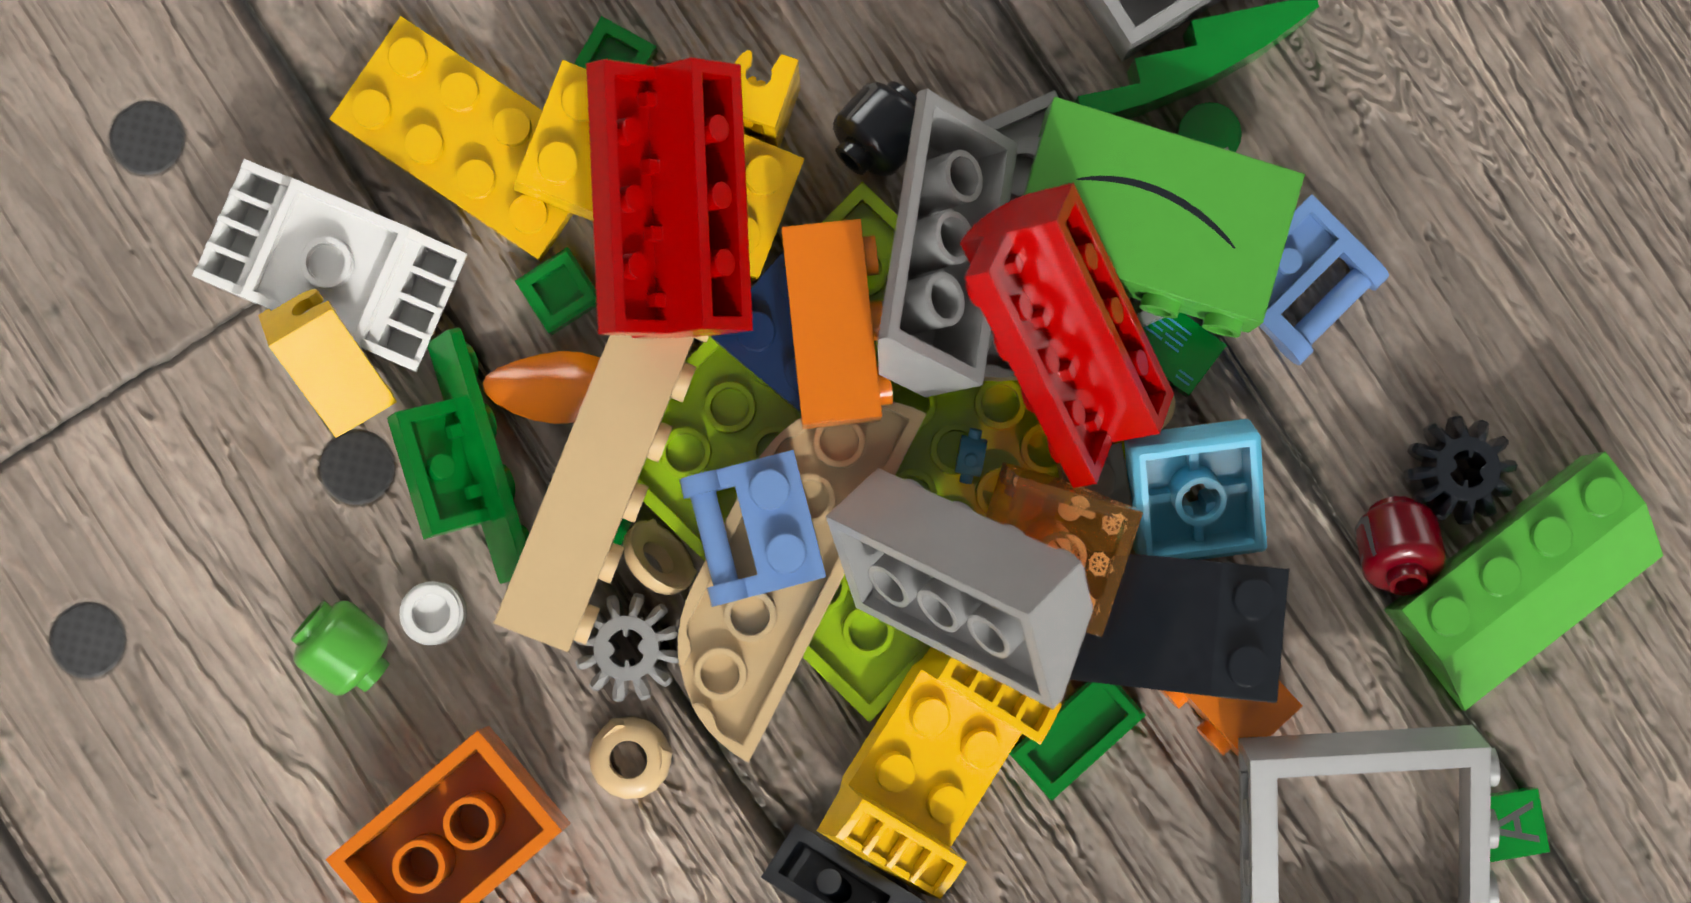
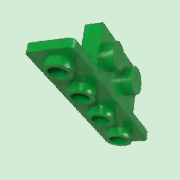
[387,327,530,584]

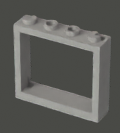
[1238,725,1500,903]

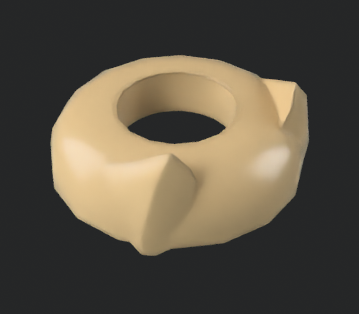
[623,519,697,595]
[589,716,673,799]

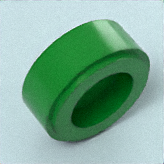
[1176,102,1242,152]

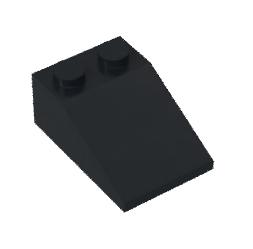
[1069,549,1289,703]

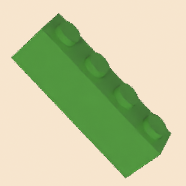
[1383,452,1664,711]

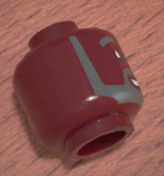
[1355,496,1446,596]

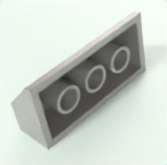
[878,89,1018,397]
[826,468,1093,709]

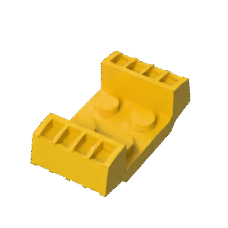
[817,647,1062,899]

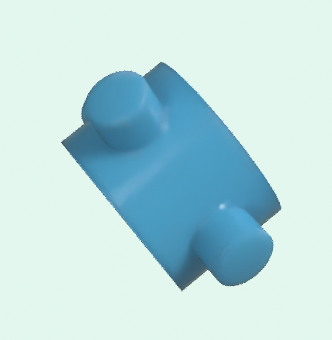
[954,428,987,484]

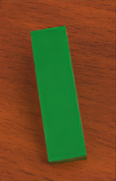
[1075,0,1319,119]

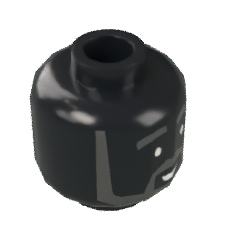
[833,81,917,176]

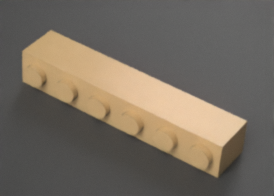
[493,335,709,653]

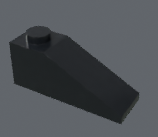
[761,823,927,903]

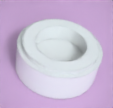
[399,582,467,645]

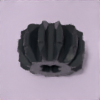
[1403,416,1518,525]

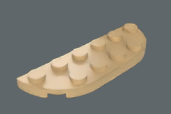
[678,402,927,763]

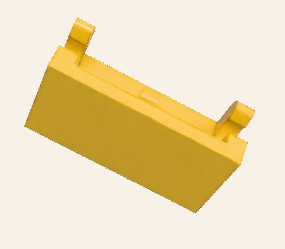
[734,50,801,148]
[258,289,397,438]

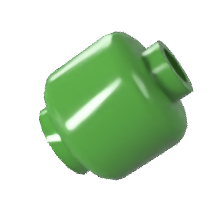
[290,601,390,696]

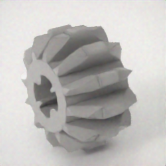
[574,593,679,702]

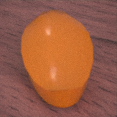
[482,351,600,424]

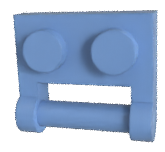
[1259,194,1389,366]
[679,450,826,607]

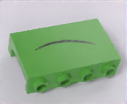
[1023,96,1305,338]

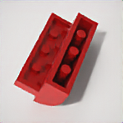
[586,57,753,338]
[960,182,1174,488]

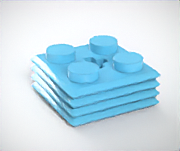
[1124,419,1267,560]

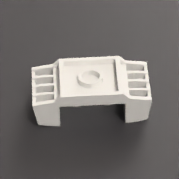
[192,159,468,372]

